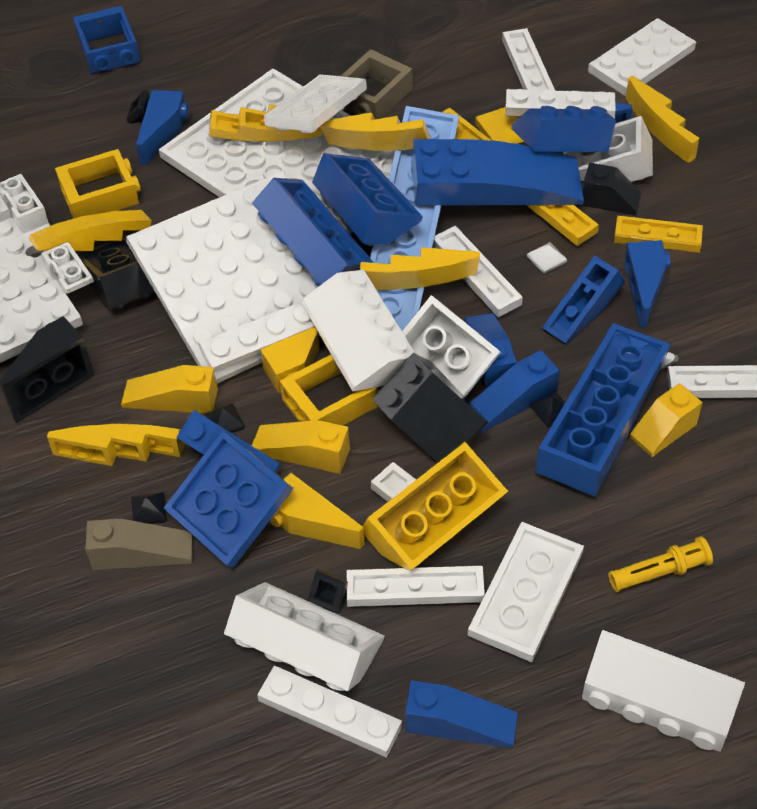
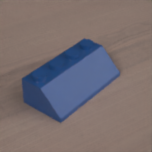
[312,153,423,246]
[252,178,374,286]

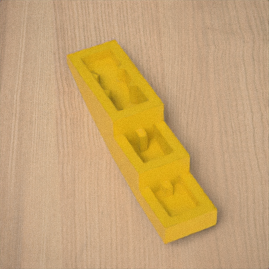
[626,76,700,163]
[209,104,322,142]
[320,112,431,151]
[29,210,152,251]
[360,247,480,290]
[47,424,184,466]

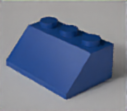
[511,106,616,152]

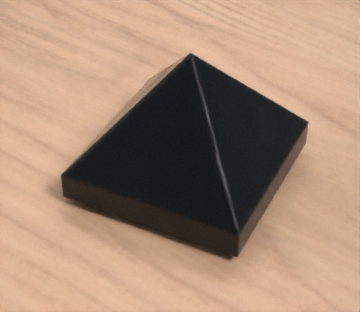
[127,89,150,124]
[530,391,566,427]
[204,403,245,433]
[131,492,167,524]
[307,569,348,614]

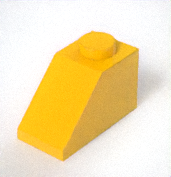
[260,327,320,393]
[630,383,703,457]

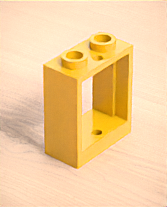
[55,149,141,219]
[280,355,379,426]

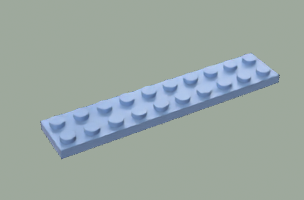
[370,106,459,331]

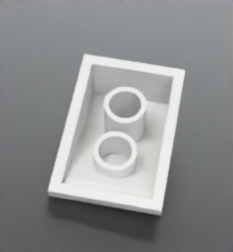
[563,116,653,182]
[402,295,501,396]

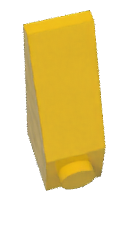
[121,365,218,413]
[252,420,350,474]
[269,473,365,549]

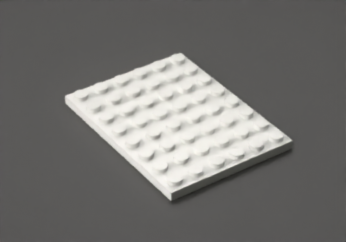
[159,69,395,234]

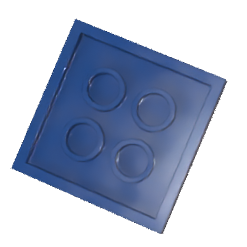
[164,430,294,568]

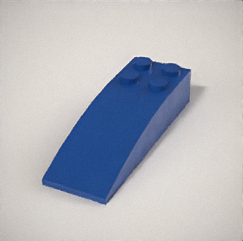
[411,139,584,205]
[535,323,671,496]

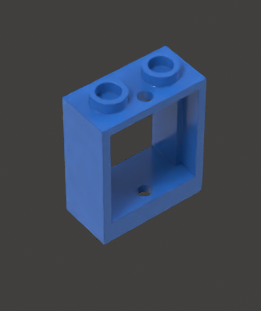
[73,6,140,74]

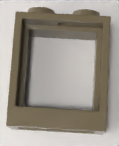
[341,49,413,119]

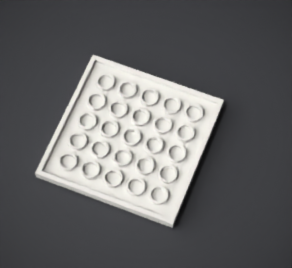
[127,171,320,384]

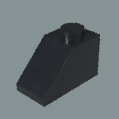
[581,162,641,216]

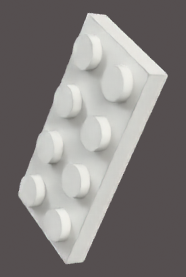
[588,18,696,96]
[264,74,367,133]
[468,522,584,662]

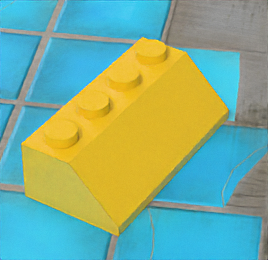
[363,442,508,572]

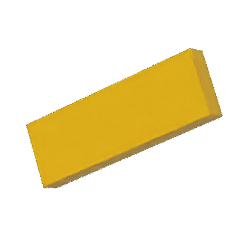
[614,215,703,253]

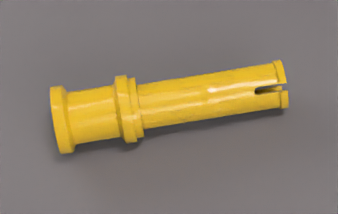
[608,536,713,592]

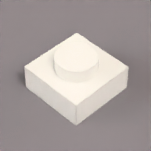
[371,462,416,502]

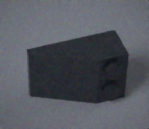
[77,236,156,309]
[0,316,94,423]
[372,352,488,462]

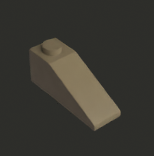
[85,519,193,570]

